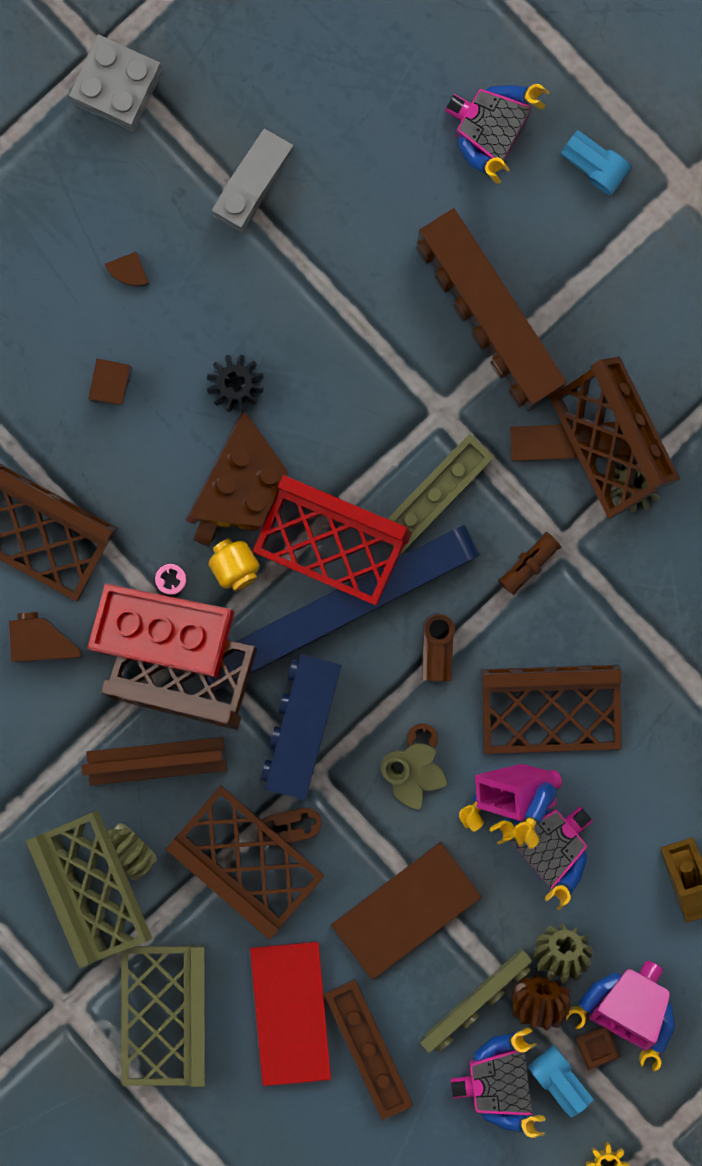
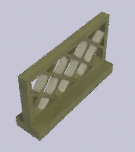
[26,810,152,968]
[121,944,205,1087]

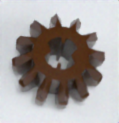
[511,975,571,1031]

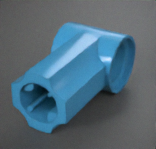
[560,130,632,196]
[527,1045,594,1118]

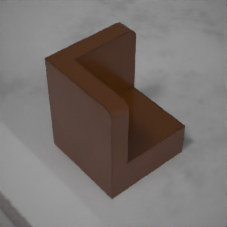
[88,358,133,405]

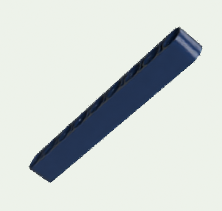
[206,525,480,692]

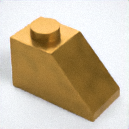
[660,837,702,923]

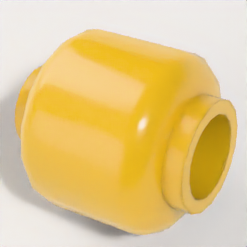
[208,538,260,592]

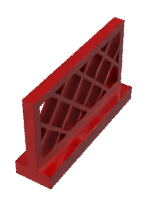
[252,475,413,606]

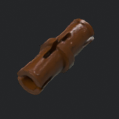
[498,532,561,596]

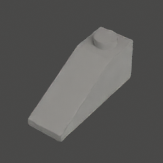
[212,128,294,234]

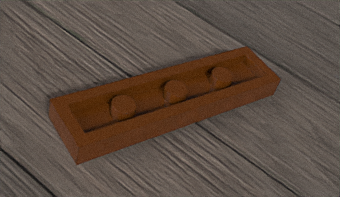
[324,979,413,1120]

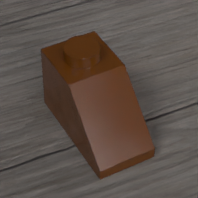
[9,612,84,662]

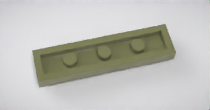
[386,433,494,555]
[419,948,532,1053]

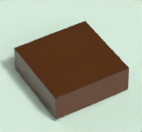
[575,1026,620,1070]

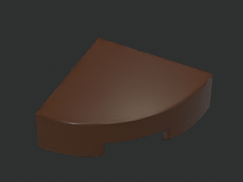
[105,251,149,287]

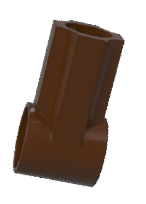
[421,613,455,681]

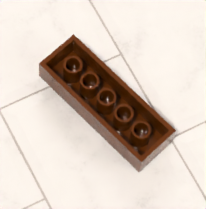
[416,208,567,411]

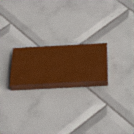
[331,842,482,980]

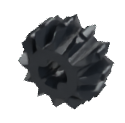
[207,355,264,413]

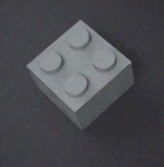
[69,34,163,132]

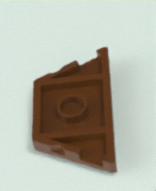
[185,412,288,531]

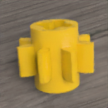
[586,1142,630,1166]

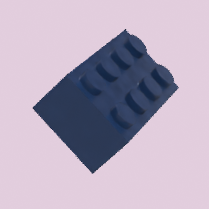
[260,654,342,800]

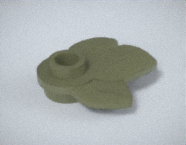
[381,743,448,809]

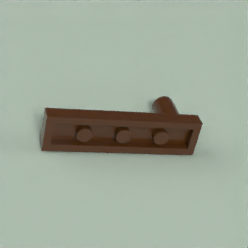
[510,422,632,462]

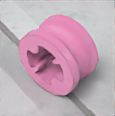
[155,564,187,595]

